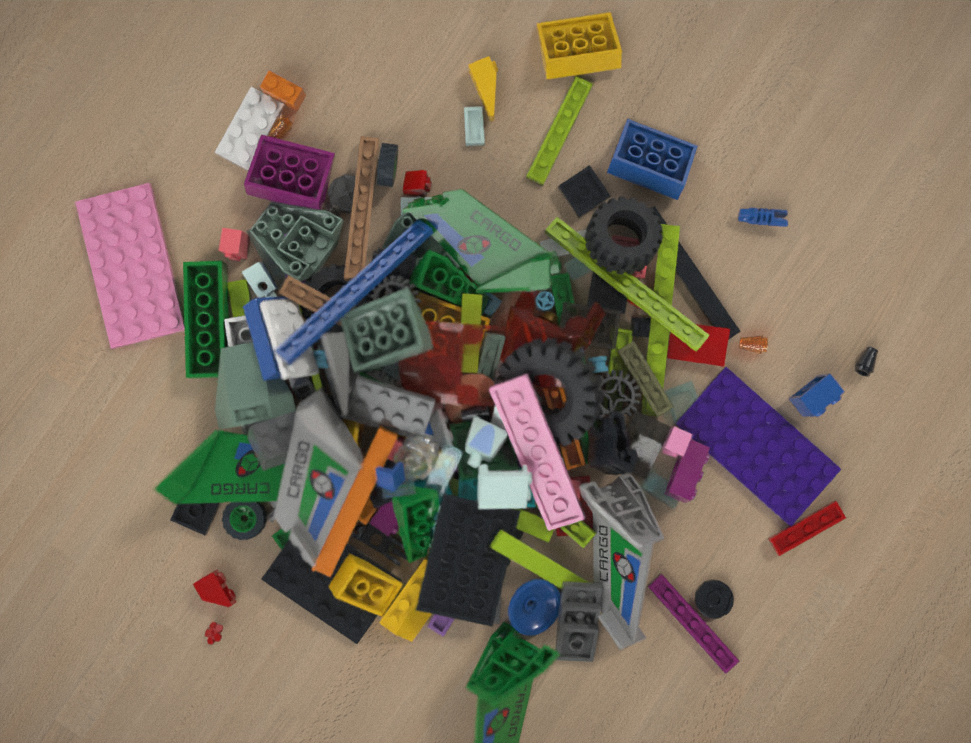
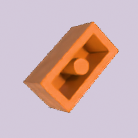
[260,71,306,111]

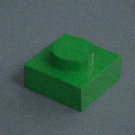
[272,528,292,550]

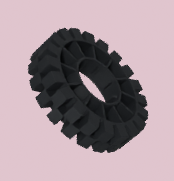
[494,338,603,446]

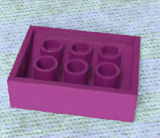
[244,135,335,210]

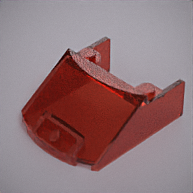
[500,289,605,389]
[398,320,504,406]

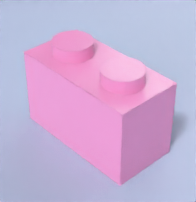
[659,426,692,458]

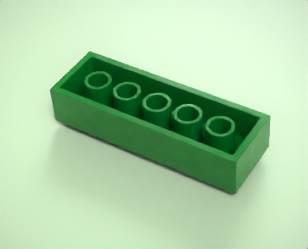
[183,261,229,379]

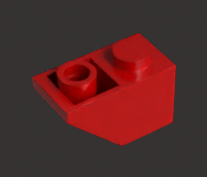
[403,170,432,197]
[193,569,236,608]

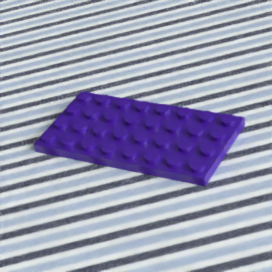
[674,367,841,526]

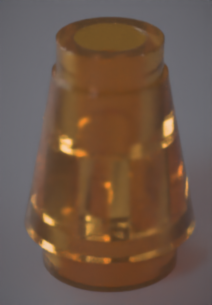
[267,114,294,139]
[739,335,768,354]

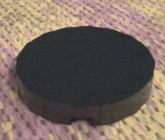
[694,579,734,619]

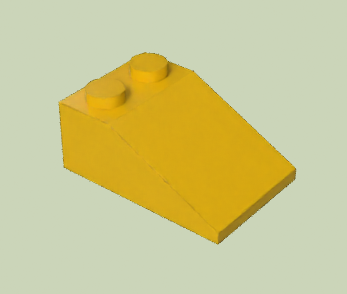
[328,554,403,617]

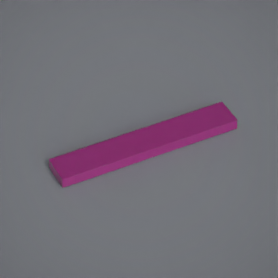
[647,573,740,674]

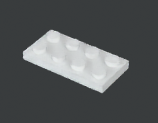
[215,87,286,171]
[260,299,319,379]

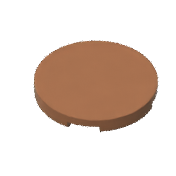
[444,373,496,424]

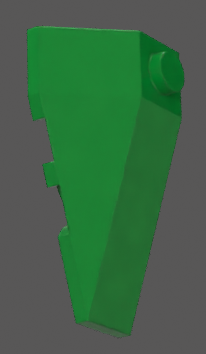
[409,250,489,315]
[392,486,439,564]

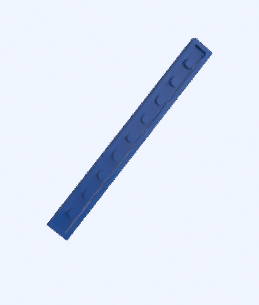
[274,219,433,365]

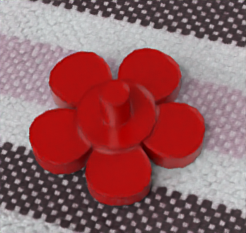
[205,622,223,645]

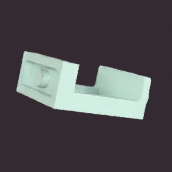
[477,465,532,509]

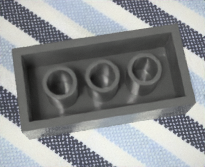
[248,410,297,470]

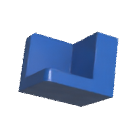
[376,462,405,492]

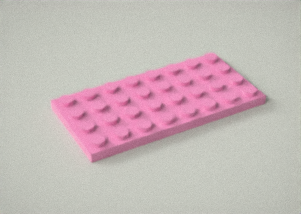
[75,183,185,349]

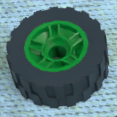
[377,143,398,187]
[222,502,267,540]

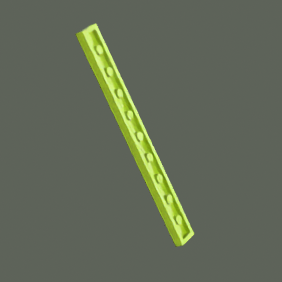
[544,217,709,351]
[641,224,680,417]

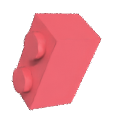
[219,228,250,262]

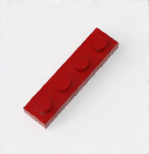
[768,501,846,556]

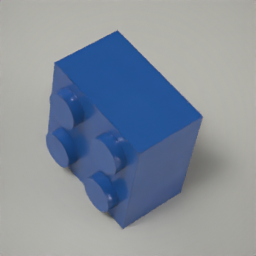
[789,373,845,417]

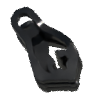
[587,411,638,475]

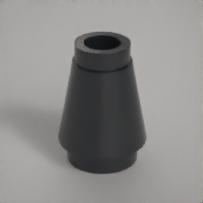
[855,347,878,377]
[461,402,491,421]

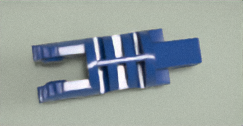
[738,208,788,227]

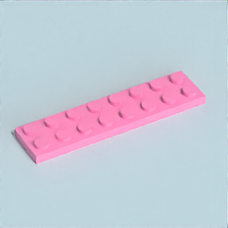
[489,374,585,531]

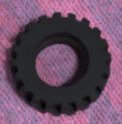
[585,197,663,275]
[300,264,375,335]

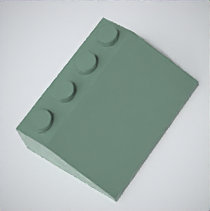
[340,288,433,373]

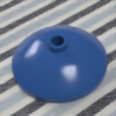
[508,579,561,636]

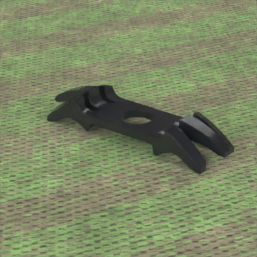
[350,520,407,566]

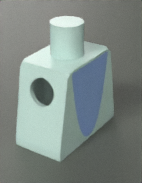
[242,262,278,298]
[465,417,508,468]

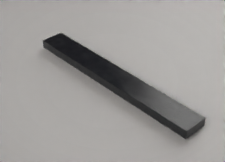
[652,206,741,339]

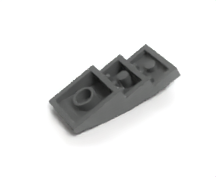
[555,582,602,662]

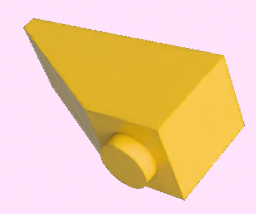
[468,56,498,122]

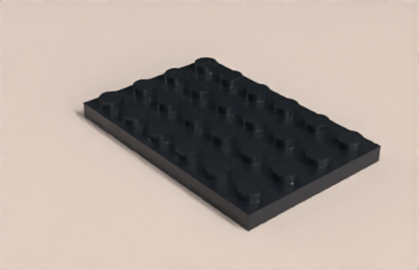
[416,493,520,627]
[261,539,402,644]

